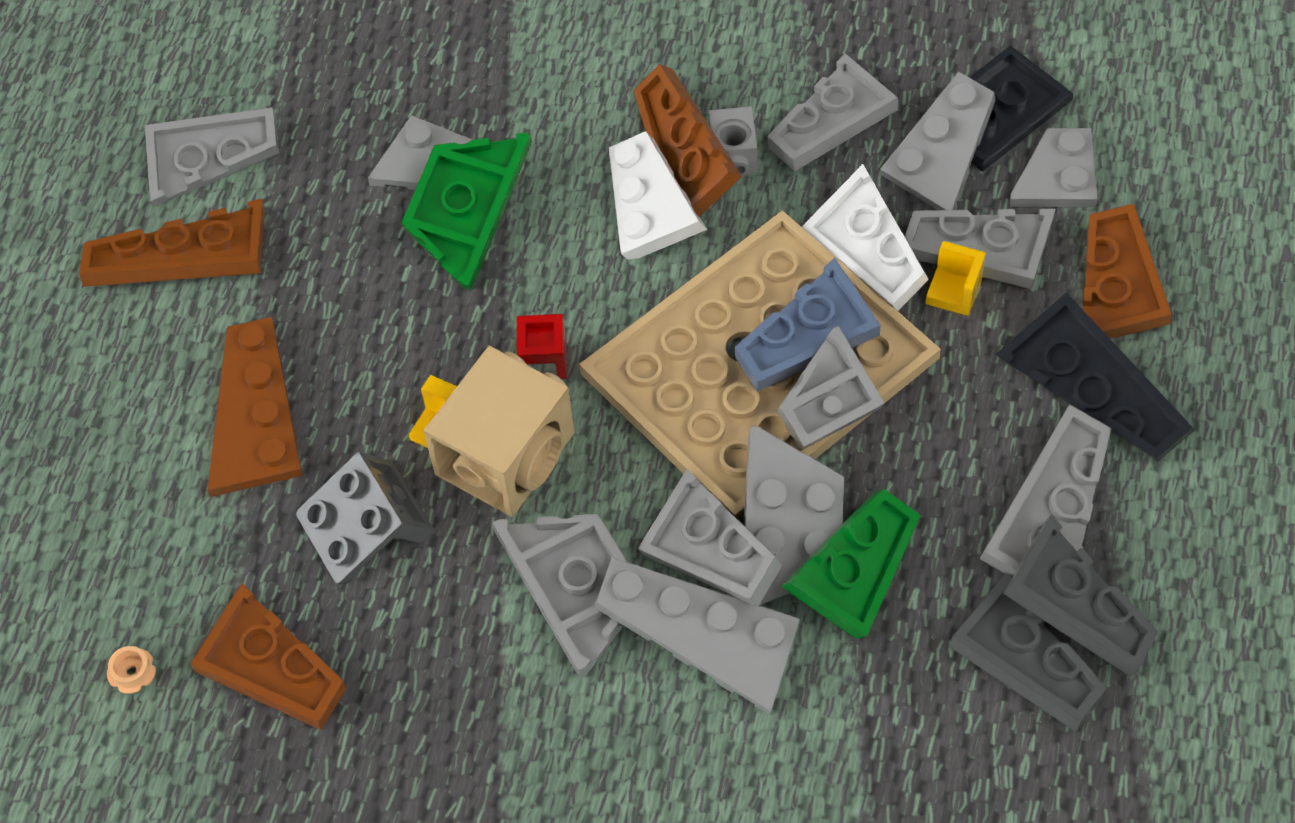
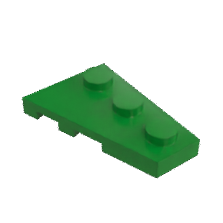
[781,489,921,639]

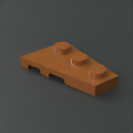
[1083,203,1172,339]
[190,583,346,730]

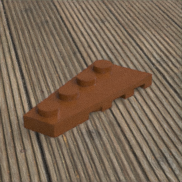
[634,64,742,217]
[79,198,265,287]
[207,317,303,497]

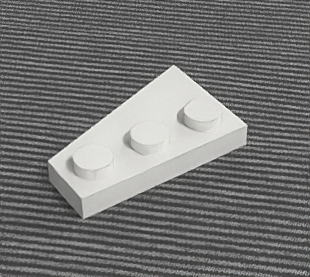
[609,131,707,260]
[802,164,929,311]

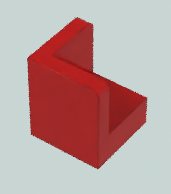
[517,314,567,379]

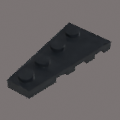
[996,292,1194,462]

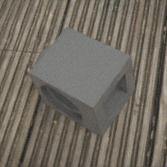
[708,106,757,177]

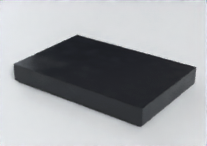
[920,45,1073,172]

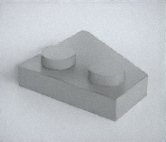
[1010,128,1097,207]
[777,326,885,451]

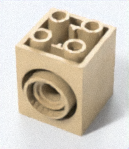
[424,346,575,518]

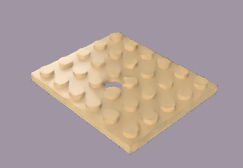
[579,210,941,521]

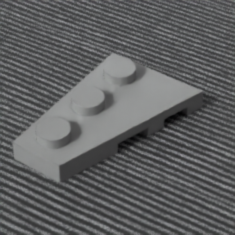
[767,54,898,172]
[145,107,279,207]
[905,209,1056,290]

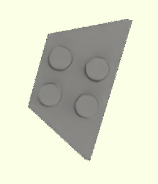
[743,426,844,606]
[492,514,627,678]

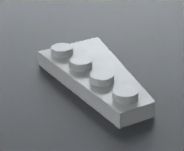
[980,404,1111,577]
[595,557,800,715]

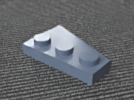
[735,258,881,392]

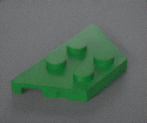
[402,133,532,290]

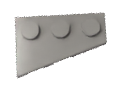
[880,72,995,210]
[368,115,524,190]
[638,469,782,607]

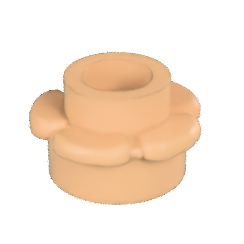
[107,646,156,694]

